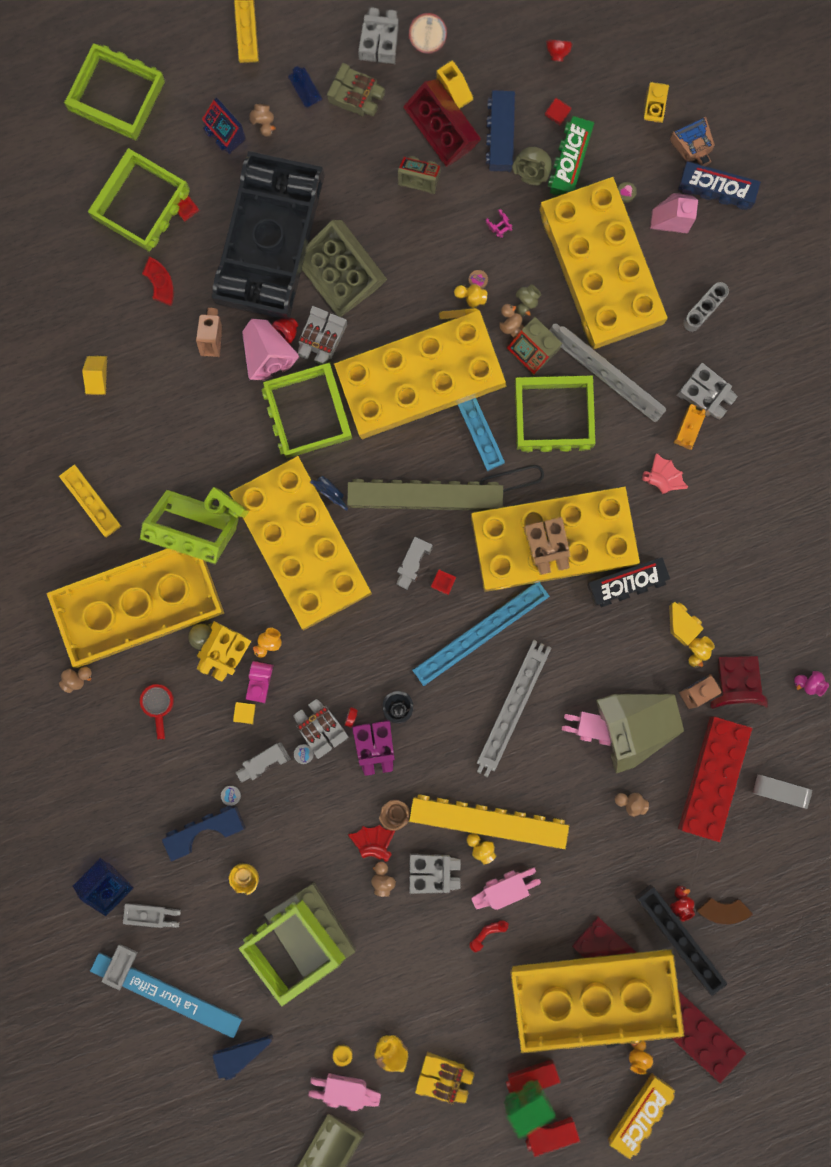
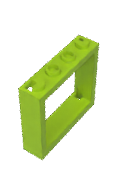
[64,43,165,140]
[88,148,189,252]
[262,363,352,459]
[515,376,595,452]
[140,490,239,564]
[239,900,345,1006]

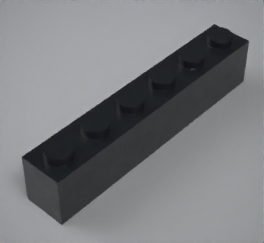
[635,885,727,996]

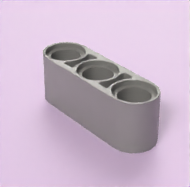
[683,282,729,332]
[753,774,813,809]

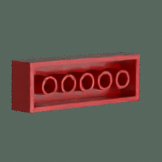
[678,717,752,842]

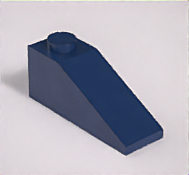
[212,1035,273,1080]

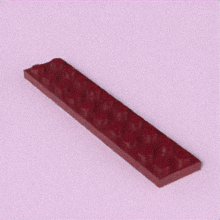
[572,917,747,1083]

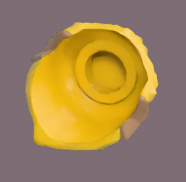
[374,1035,408,1072]

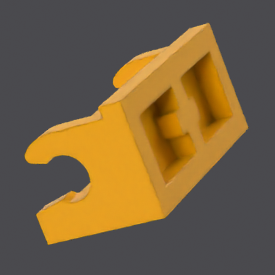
[673,404,706,450]

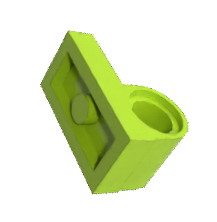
[204,487,249,518]

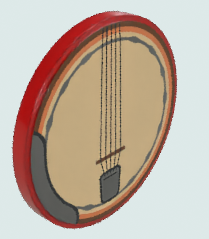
[409,13,447,53]

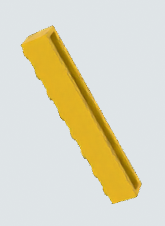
[409,794,569,849]

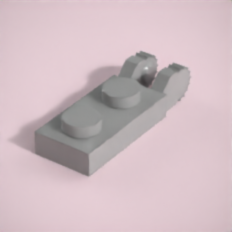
[123,903,181,928]

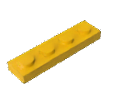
[234,0,258,63]
[59,465,121,538]

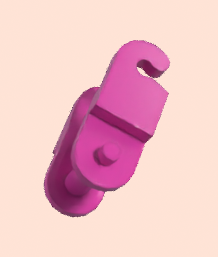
[485,209,512,238]

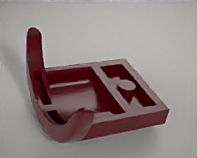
[710,656,768,709]

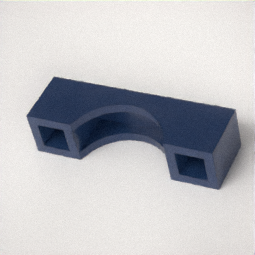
[162,805,246,862]

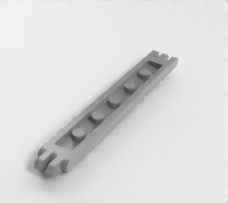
[549,324,666,422]
[477,640,551,777]

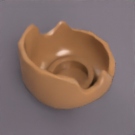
[379,800,410,830]

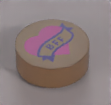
[469,270,488,289]

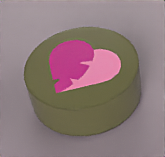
[618,182,636,203]

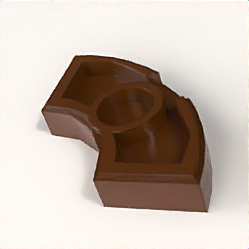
[696,897,753,925]

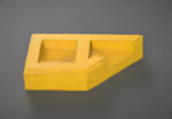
[439,308,478,319]

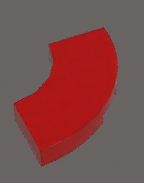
[142,256,174,306]

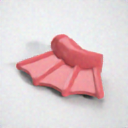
[642,454,688,494]

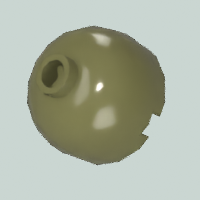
[513,147,552,185]

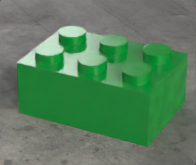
[503,1080,555,1139]

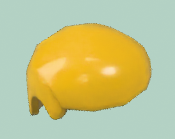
[229,864,259,895]

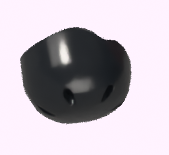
[383,691,413,724]

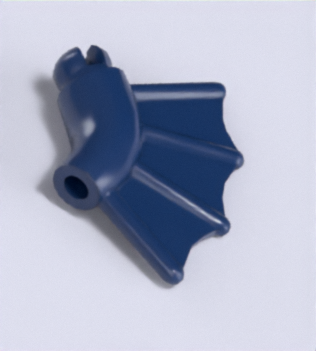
[310,476,348,511]

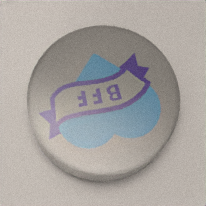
[294,744,314,764]
[221,786,241,806]

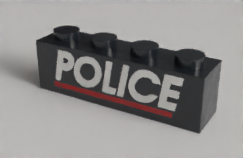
[587,557,670,608]

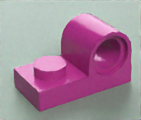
[246,661,273,703]

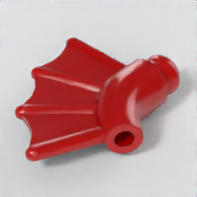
[348,825,395,862]

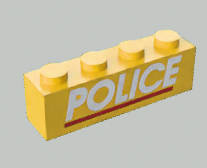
[608,1073,675,1159]

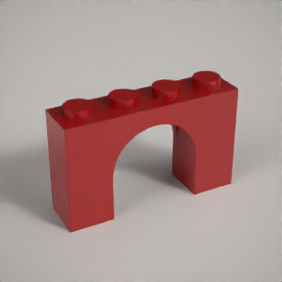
[506,1059,580,1157]

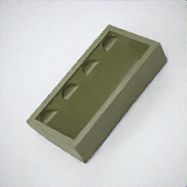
[298,1114,365,1167]

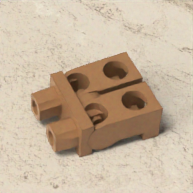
[523,517,570,575]

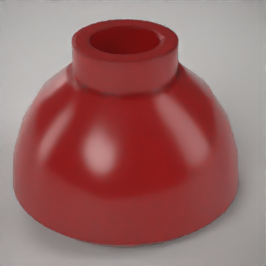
[546,40,572,61]
[272,318,298,344]

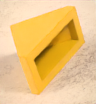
[82,356,107,395]

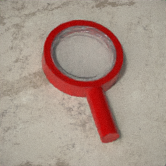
[140,684,174,740]

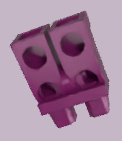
[352,720,395,776]

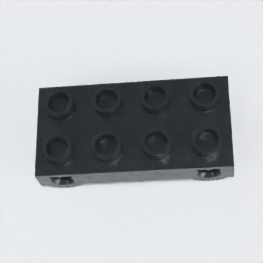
[212,151,325,320]

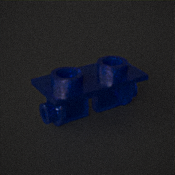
[288,66,322,108]

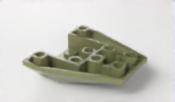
[596,694,684,773]

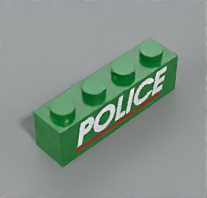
[548,116,594,196]

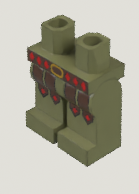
[327,63,385,117]

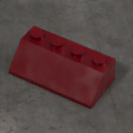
[403,79,481,167]

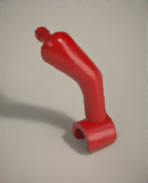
[469,920,509,953]

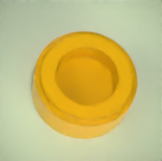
[332,1045,353,1066]

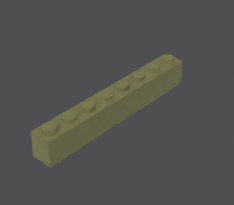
[347,479,503,511]

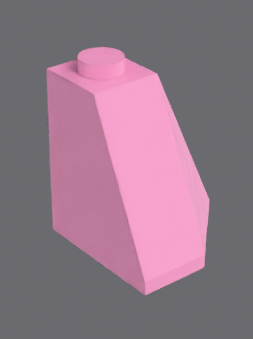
[650,193,698,233]
[242,319,299,380]

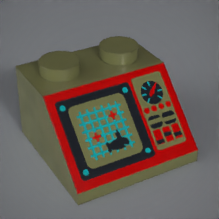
[398,156,441,194]
[507,317,563,375]

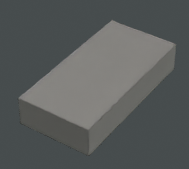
[102,944,138,990]

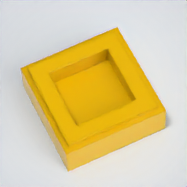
[233,702,256,724]

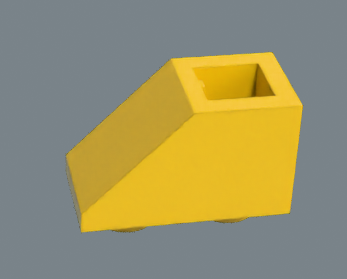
[437,60,473,109]
[644,82,669,123]
[669,602,704,646]

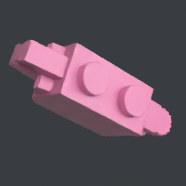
[562,712,611,746]
[472,867,541,910]
[308,1073,380,1111]

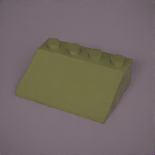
[302,220,387,317]
[264,882,356,978]

